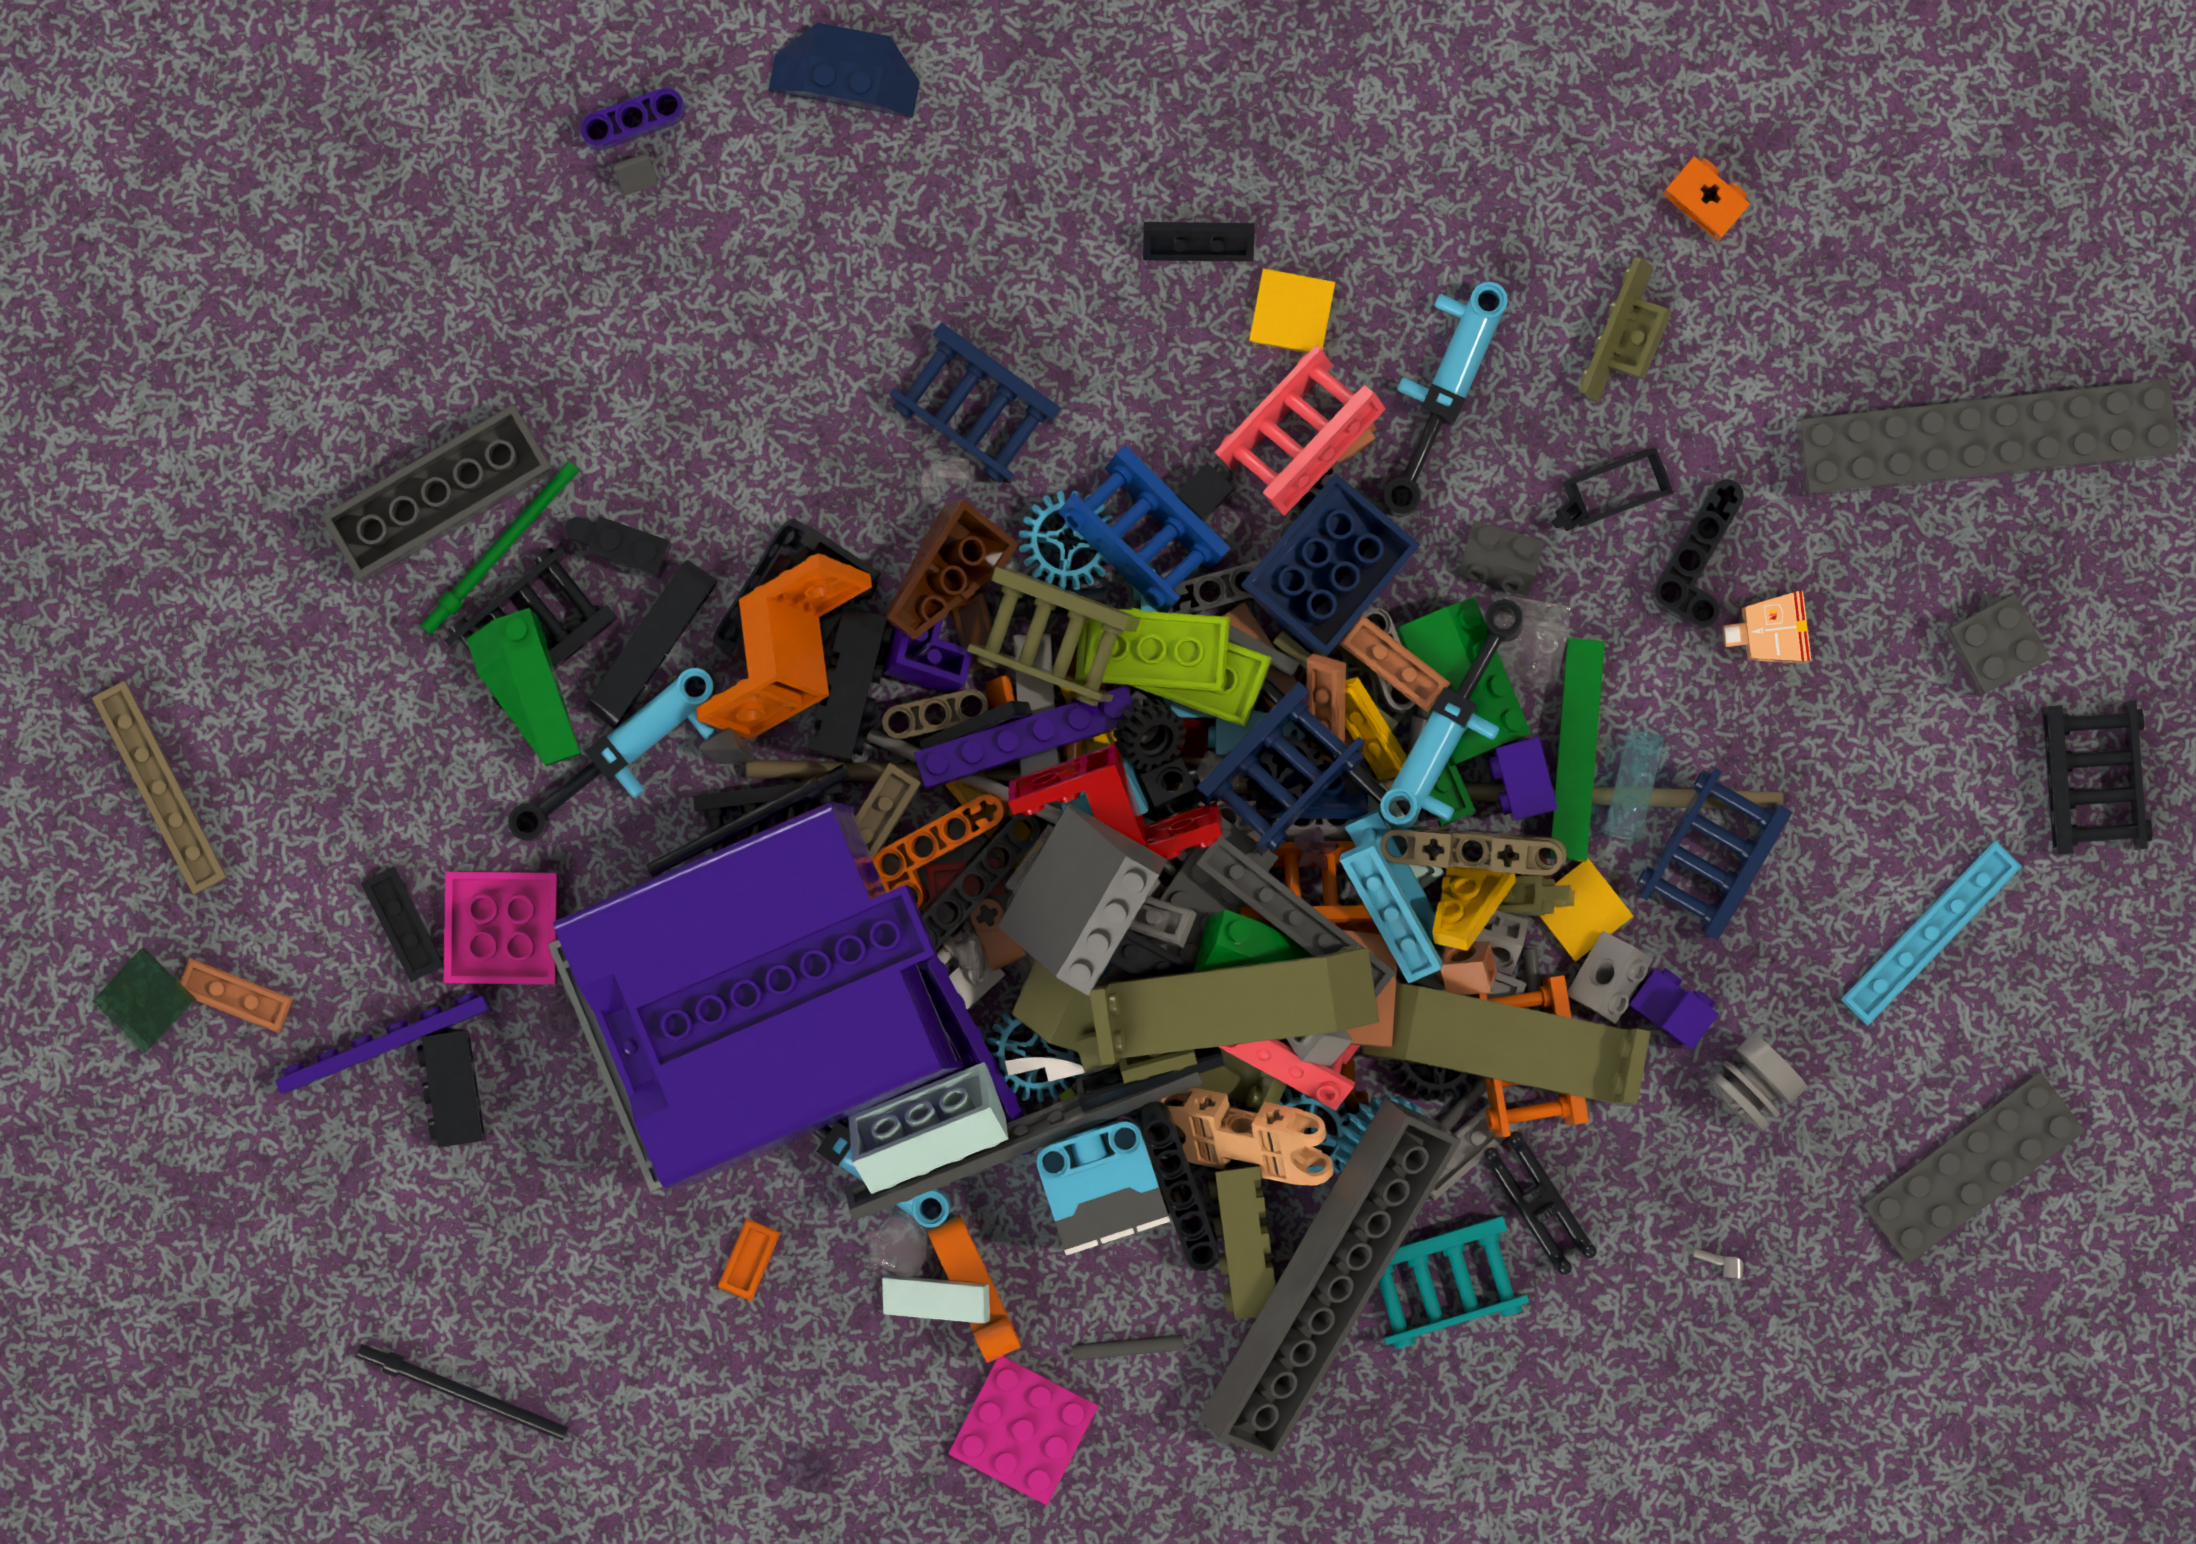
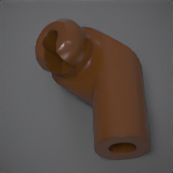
[1340,1059,1368,1113]

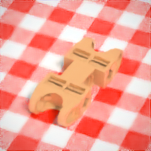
[1157,1087,1334,1186]

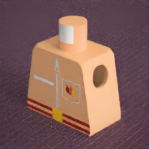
[1722,591,1811,663]

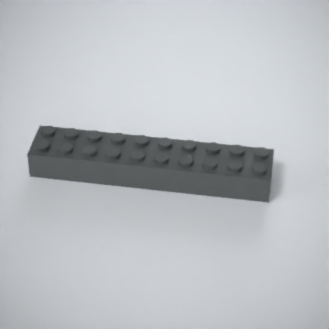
[1796,379,2178,497]
[1199,1097,1461,1460]

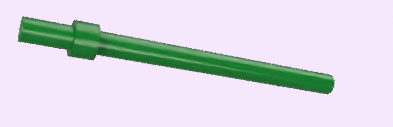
[420,461,580,634]

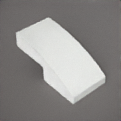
[1005,1057,1085,1082]

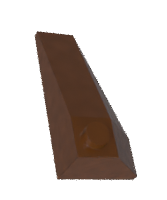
[885,499,1019,640]

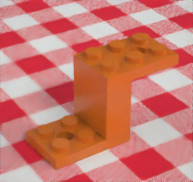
[696,553,872,740]

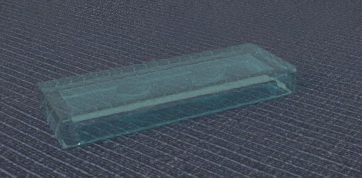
[1604,728,1665,843]

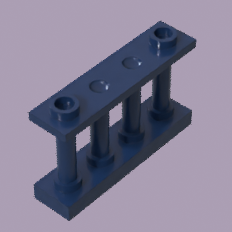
[890,322,1062,484]
[1196,682,1365,856]
[1636,765,1793,941]

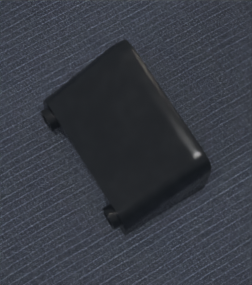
[713,519,881,664]

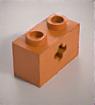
[1662,156,1750,242]

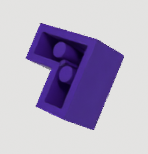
[883,618,973,694]
[1486,737,1558,821]
[1628,968,1719,1050]

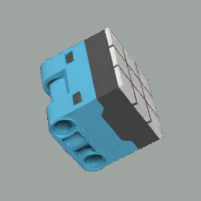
[1037,1119,1170,1256]

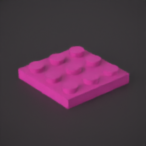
[444,872,558,985]
[948,1356,1099,1505]

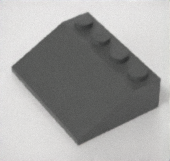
[998,803,1167,996]

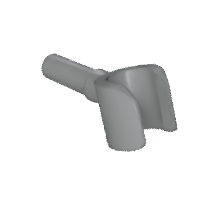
[1693,1248,1744,1278]

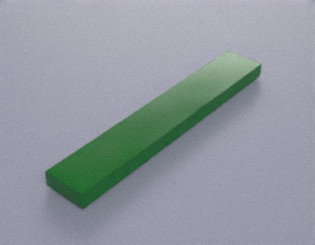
[1549,638,1605,862]

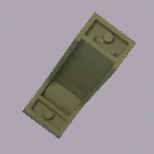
[1090,944,1379,1066]
[1011,959,1291,1113]
[1362,983,1651,1107]

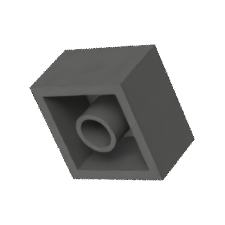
[1944,593,2051,696]

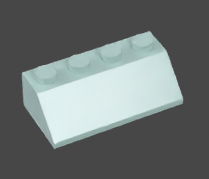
[848,1062,1008,1194]

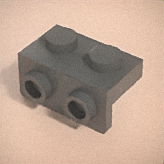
[1458,520,1545,596]

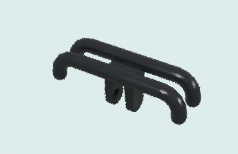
[1484,1131,1597,1275]

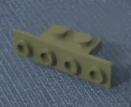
[1580,256,1672,403]
[1075,1032,1197,1083]

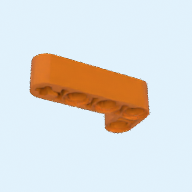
[873,794,1008,911]
[927,1214,1022,1363]

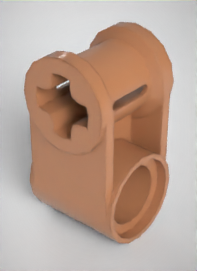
[970,898,1027,972]

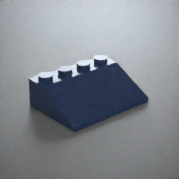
[1241,473,1421,657]

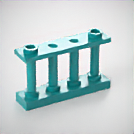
[1378,1216,1529,1350]

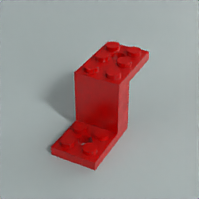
[1008,744,1223,860]

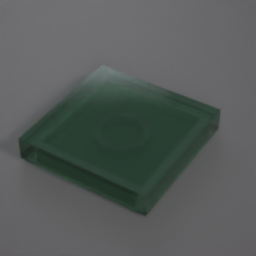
[92,948,197,1053]

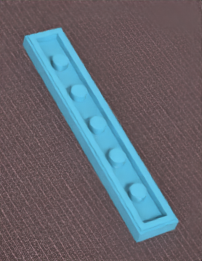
[1840,841,2022,1026]

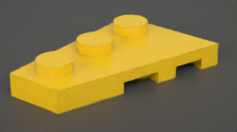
[1432,867,1516,951]

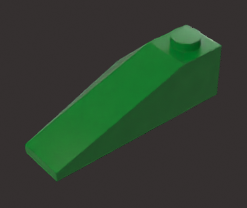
[467,608,581,766]
[1194,909,1314,972]

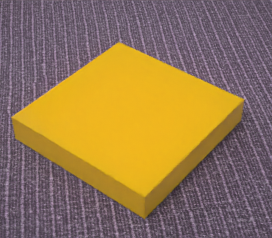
[1249,268,1335,353]
[1539,858,1634,962]

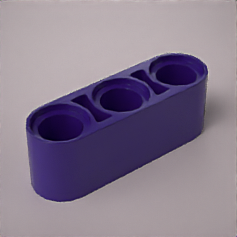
[580,88,686,151]

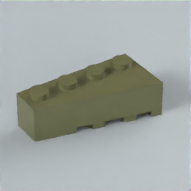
[1208,1165,1276,1320]

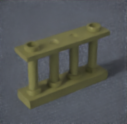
[967,567,1141,706]

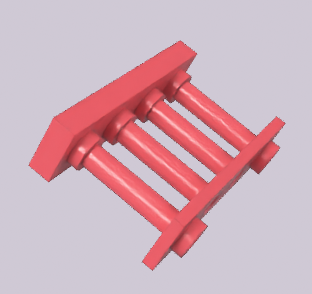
[1215,345,1386,516]
[1218,1039,1361,1111]

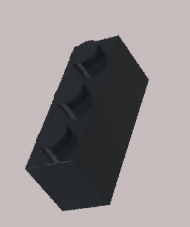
[417,1030,486,1148]

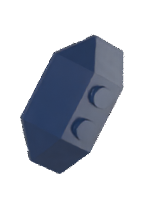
[768,23,920,118]

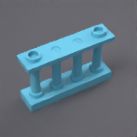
[1340,809,1443,984]

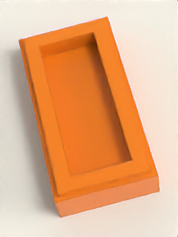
[717,1218,781,1301]

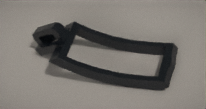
[1551,448,1673,531]

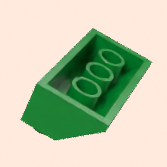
[1395,596,1531,766]

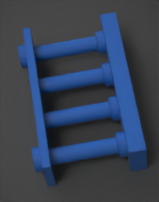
[1058,445,1231,613]

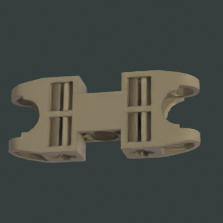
[1380,825,1567,876]

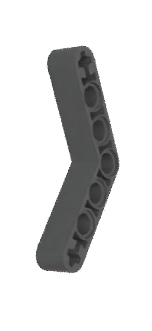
[1168,461,1339,615]

